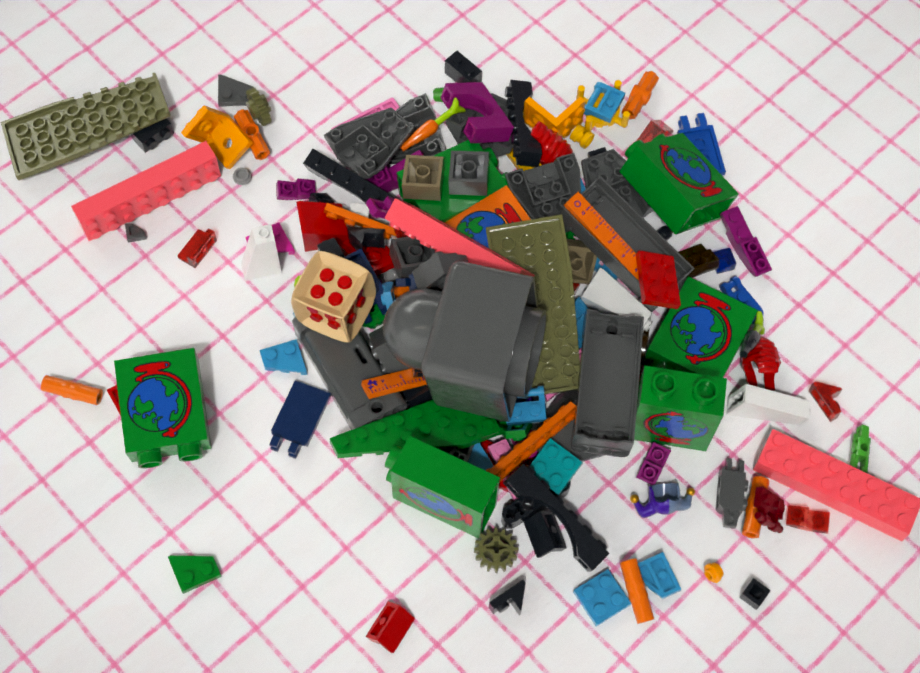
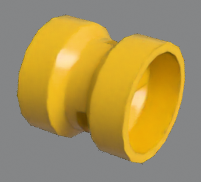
[570,124,595,149]

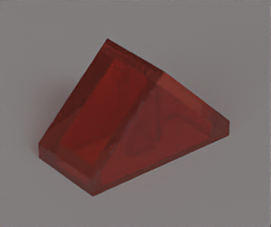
[637,120,674,143]

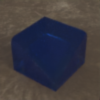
[713,248,736,274]

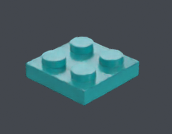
[530,438,583,495]

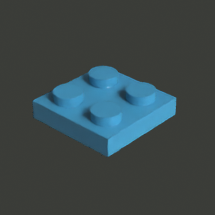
[573,569,631,627]

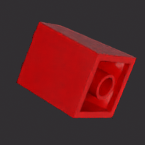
[296,201,350,252]

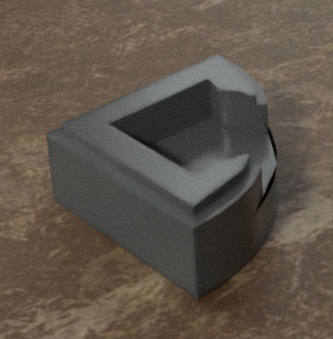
[125,223,147,243]

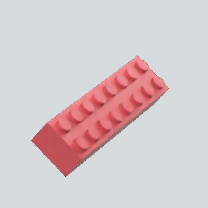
[71,141,221,241]
[385,198,535,277]
[753,429,920,541]

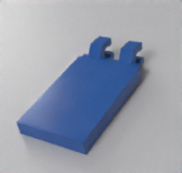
[677,113,726,176]

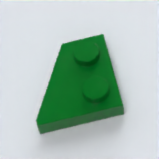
[496,421,532,441]
[168,555,222,594]

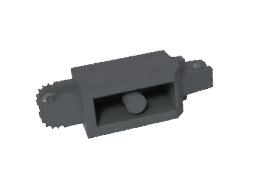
[715,458,749,529]

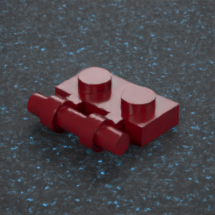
[754,486,785,533]

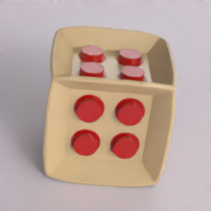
[291,251,376,343]

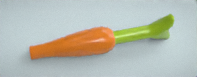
[400,97,466,152]

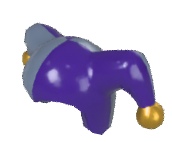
[630,483,695,518]

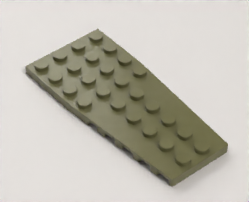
[1,73,171,181]
[486,214,580,398]

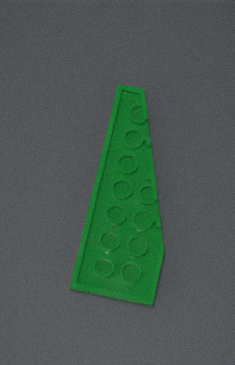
[330,400,501,458]

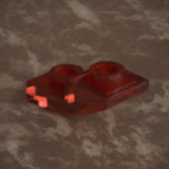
[786,505,830,534]

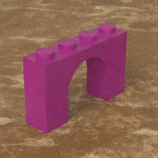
[441,82,514,143]

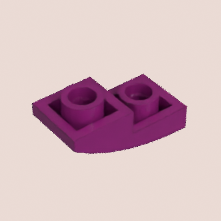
[276,178,316,200]
[636,442,671,485]

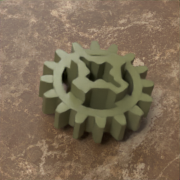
[246,87,272,126]
[474,528,519,573]

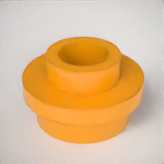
[704,563,724,583]

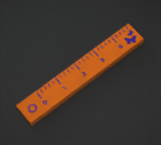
[564,192,639,281]
[361,368,427,399]

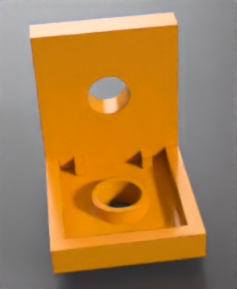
[523,96,586,138]
[181,105,253,169]

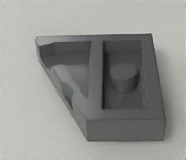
[218,74,253,107]

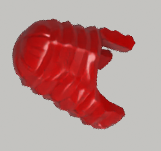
[531,121,573,165]
[741,337,781,391]

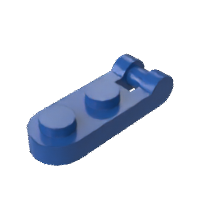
[719,276,764,324]

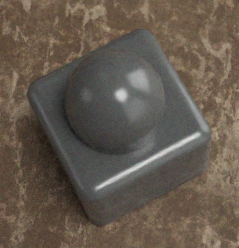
[383,261,547,422]

